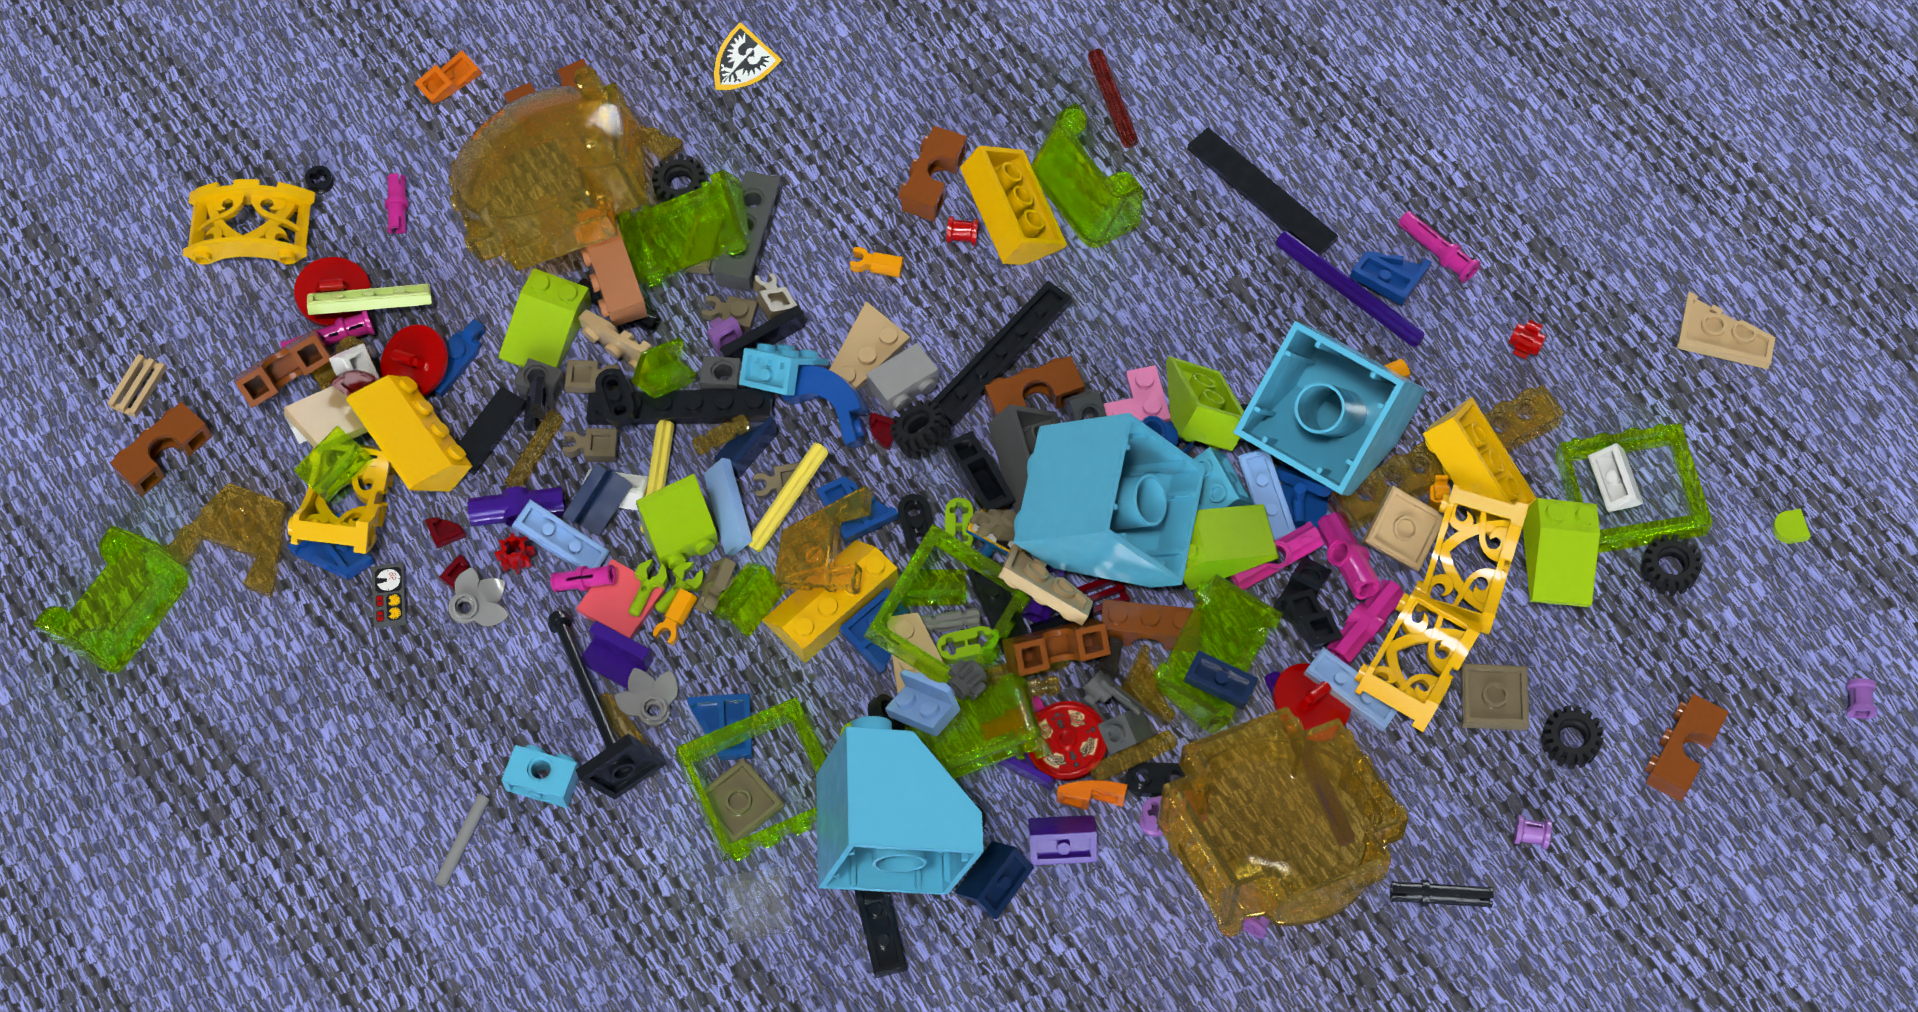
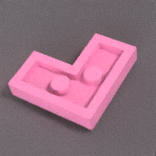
[1103,365,1171,421]

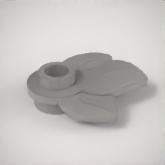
[448,568,508,627]
[614,668,678,727]

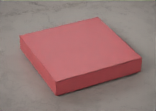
[576,559,665,640]

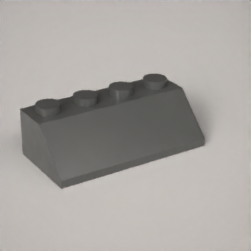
[988,404,1060,514]

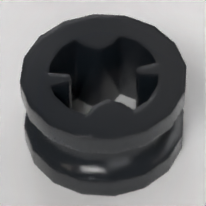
[305,166,334,195]

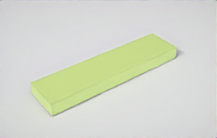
[307,284,432,315]

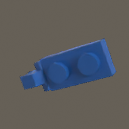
[432,319,486,398]

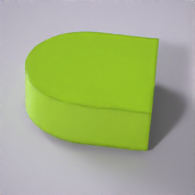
[1772,508,1811,544]

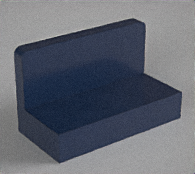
[714,416,778,479]
[563,463,633,536]
[1183,650,1258,710]
[955,841,1034,920]

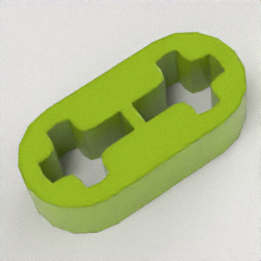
[945,497,973,557]
[937,626,997,665]

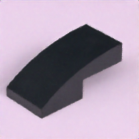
[524,376,548,431]
[1271,556,1332,624]
[1281,589,1343,648]

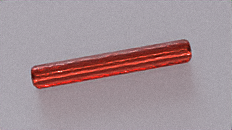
[1088,48,1138,148]

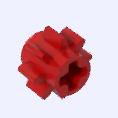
[1509,320,1547,360]
[494,533,536,574]

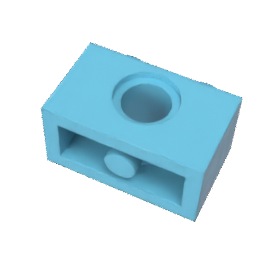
[501,745,579,808]

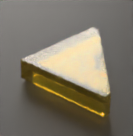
[1121,644,1175,723]

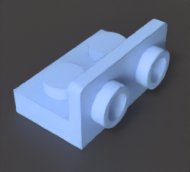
[885,669,961,737]

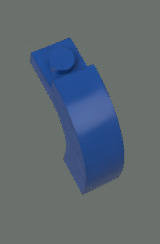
[782,365,869,448]

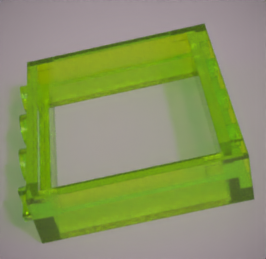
[1555,423,1713,553]
[863,524,1031,684]
[675,697,826,862]

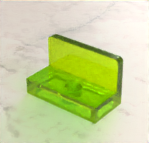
[631,337,696,399]
[294,426,372,502]
[709,563,785,637]
[902,569,966,606]

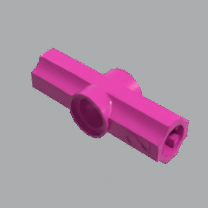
[1317,512,1380,600]
[1230,521,1324,592]
[1327,579,1404,666]

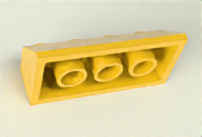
[960,145,1067,265]
[346,375,472,492]
[1423,397,1537,540]
[762,540,899,663]

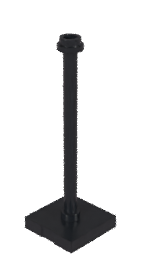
[548,610,667,800]

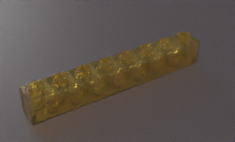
[1329,384,1565,532]

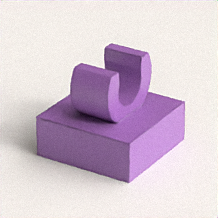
[707,316,743,357]

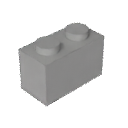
[866,343,939,413]

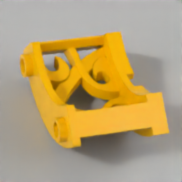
[182,179,315,265]
[288,443,395,554]
[1415,484,1529,635]
[1354,588,1483,732]

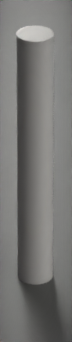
[434,794,489,888]

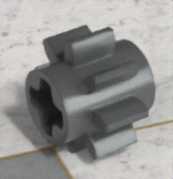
[947,659,987,701]

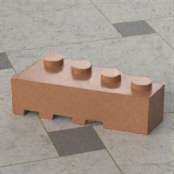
[572,202,648,326]

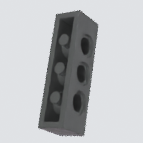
[711,171,782,292]

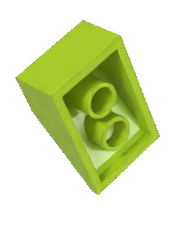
[498,268,593,369]
[1166,356,1244,451]
[636,473,719,569]
[1523,498,1600,607]
[1183,504,1279,591]

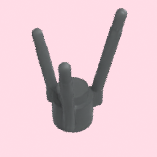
[1082,670,1157,722]

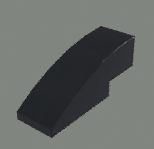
[945,431,1015,513]

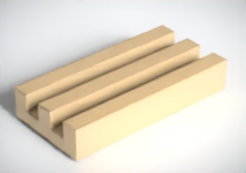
[107,354,167,418]

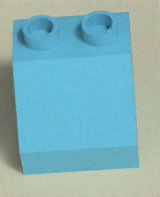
[1233,321,1427,496]
[1013,413,1205,588]
[816,716,984,894]

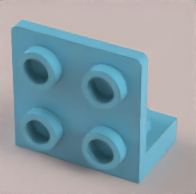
[739,343,829,395]
[1194,447,1253,510]

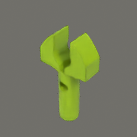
[628,559,668,617]
[655,562,704,614]

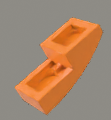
[414,50,482,104]
[1056,780,1128,810]

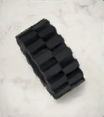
[652,154,707,211]
[890,400,951,459]
[1640,534,1703,596]
[1541,705,1604,769]

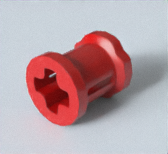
[946,216,979,246]

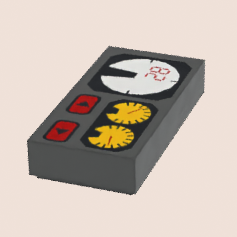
[371,563,407,628]

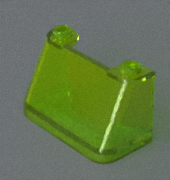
[1031,102,1143,248]
[615,170,751,286]
[32,525,188,673]
[1152,574,1283,734]
[904,674,1052,784]

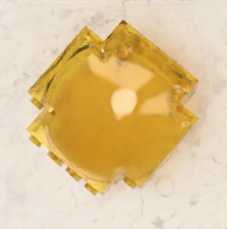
[448,66,649,271]
[1156,706,1408,937]

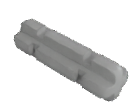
[920,608,981,634]

